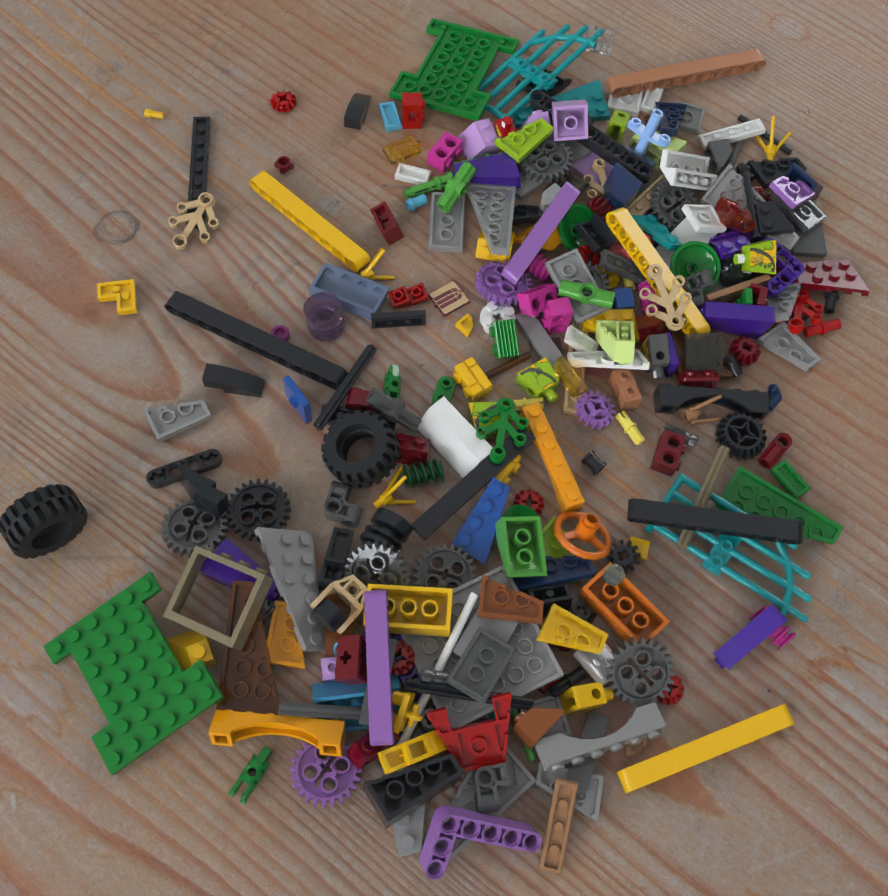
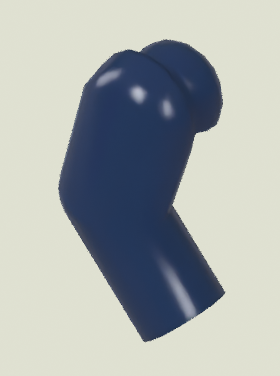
[767,384,782,411]

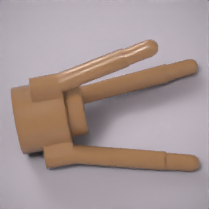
[681,395,723,425]

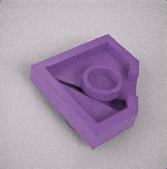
[769,176,816,210]

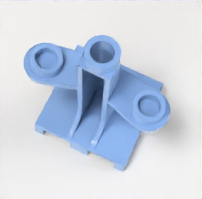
[611,109,671,175]

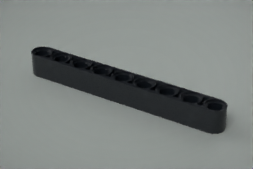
[530,90,652,184]
[627,498,803,544]

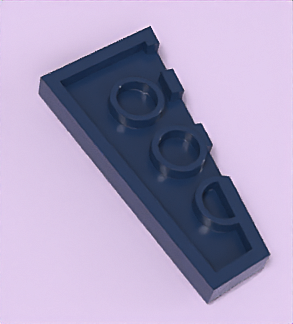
[654,101,687,137]
[512,556,596,593]

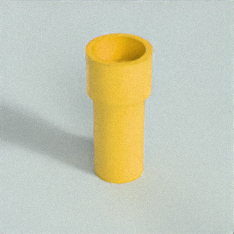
[144,109,164,119]

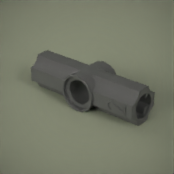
[366,388,422,432]

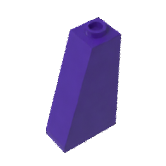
[452,152,521,188]
[698,301,775,340]
[199,538,280,604]
[714,604,787,670]

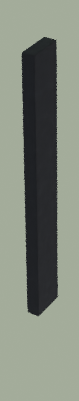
[186,117,211,228]
[411,429,536,541]

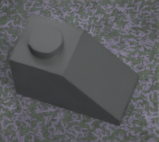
[704,139,733,178]

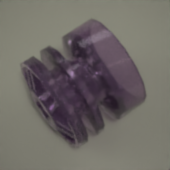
[303,292,345,342]

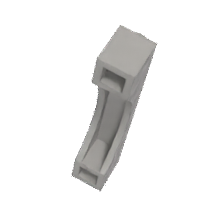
[535,702,666,772]

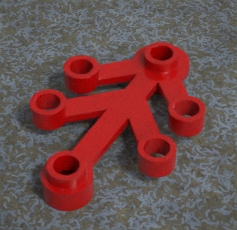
[775,289,824,334]

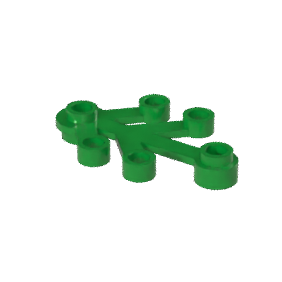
[476,398,529,464]

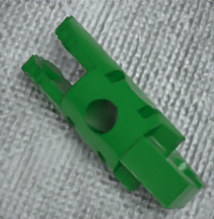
[383,364,401,400]
[228,746,272,805]

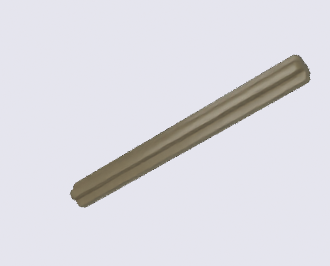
[677,445,730,549]

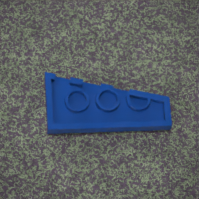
[451,477,510,566]

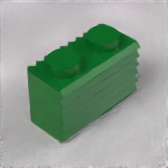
[489,319,520,360]

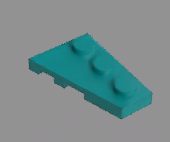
[631,214,682,251]

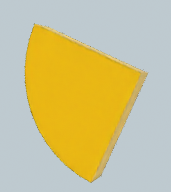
[455,313,473,338]
[629,536,650,561]

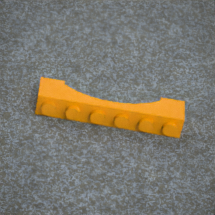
[519,402,585,512]
[208,709,347,757]

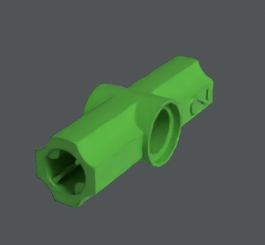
[437,162,477,213]
[558,279,616,309]

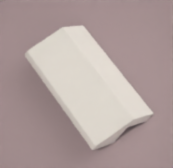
[660,149,718,191]
[417,396,493,478]

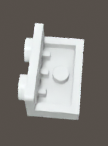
[573,643,614,686]

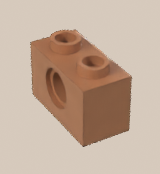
[609,369,642,412]

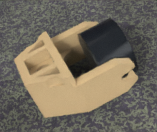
[310,574,367,634]

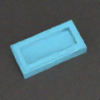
[378,101,402,132]

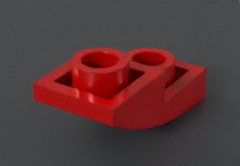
[388,282,430,309]

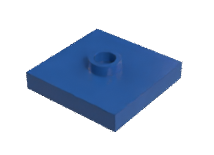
[283,375,312,424]

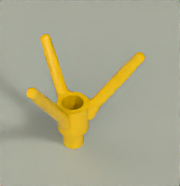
[756,115,791,161]
[360,247,395,280]
[373,465,417,509]

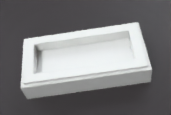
[639,87,664,114]
[395,163,431,185]
[564,325,599,352]

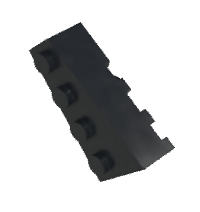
[363,754,464,829]

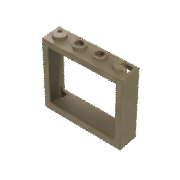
[163,545,274,650]

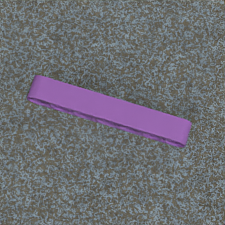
[500,181,581,285]
[364,589,394,746]

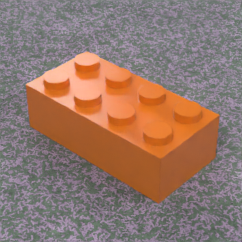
[578,562,670,644]

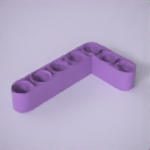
[419,805,542,880]

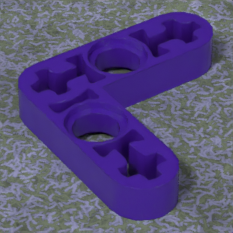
[765,238,804,298]

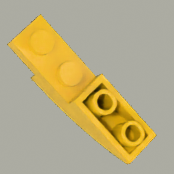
[377,730,447,775]

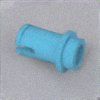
[405,194,428,212]

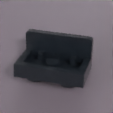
[574,214,617,253]

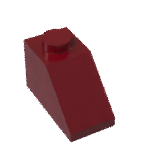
[635,310,674,344]

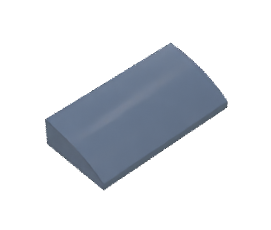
[309,262,390,320]

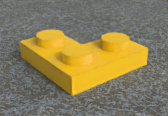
[97,279,137,315]

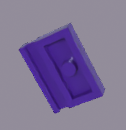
[708,230,751,260]
[663,332,680,378]

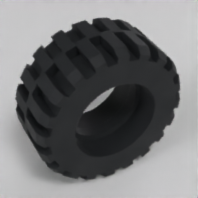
[321,410,400,489]
[0,484,88,559]

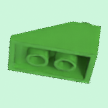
[495,516,548,578]

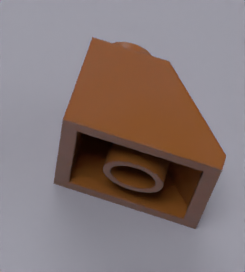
[511,708,565,750]

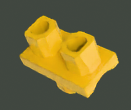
[392,691,423,734]

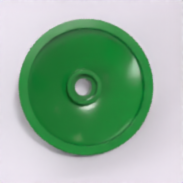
[557,204,594,251]
[670,241,721,293]

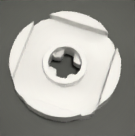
[479,301,516,334]

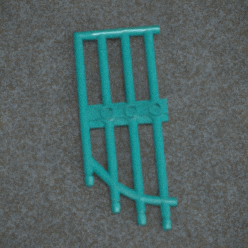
[478,24,604,123]
[644,473,813,623]

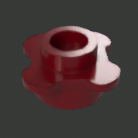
[274,156,294,174]

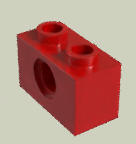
[402,92,426,129]

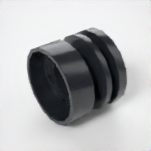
[360,508,413,552]

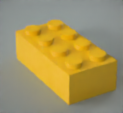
[364,584,453,637]

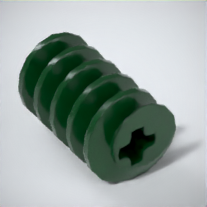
[402,459,445,488]

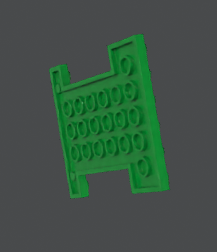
[389,18,519,121]
[44,572,225,775]

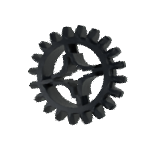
[715,411,767,461]

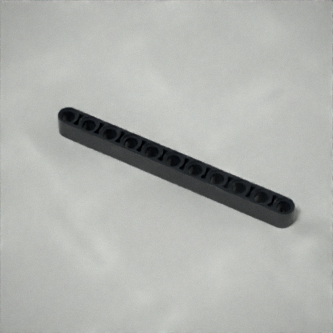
[164,291,348,390]

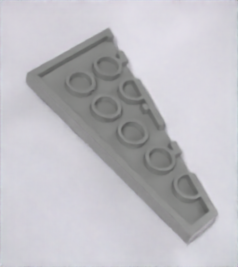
[701,164,800,252]
[254,527,325,652]

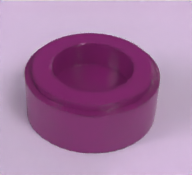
[271,325,290,342]

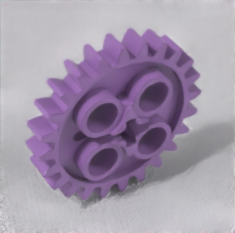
[475,260,533,308]
[290,739,362,809]

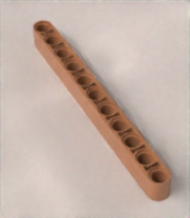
[606,49,767,98]

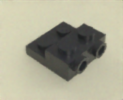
[717,254,755,286]

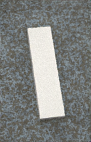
[698,118,766,150]

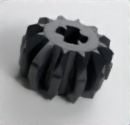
[606,539,641,574]

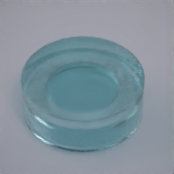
[603,564,625,586]

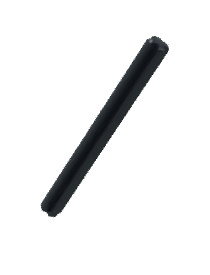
[313,344,377,430]
[404,679,534,710]

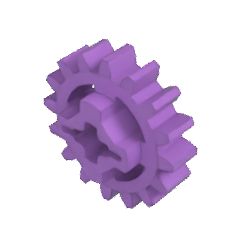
[574,390,616,430]

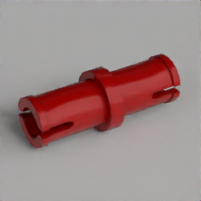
[803,318,841,338]

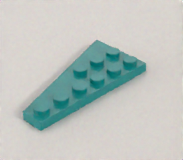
[513,79,610,129]

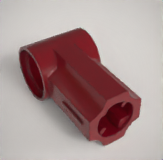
[757,433,792,470]

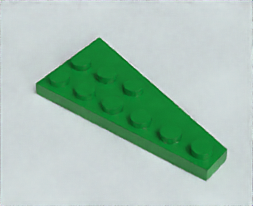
[713,466,844,545]

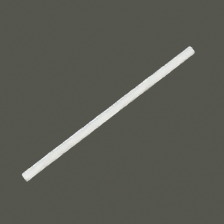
[389,592,478,774]

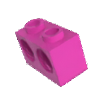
[427,132,463,173]
[517,284,558,317]
[541,297,574,335]

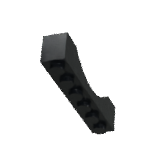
[653,383,769,420]

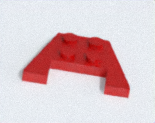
[427,691,512,772]

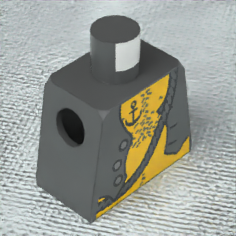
[640,334,670,380]

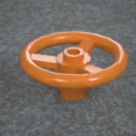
[553,511,613,560]

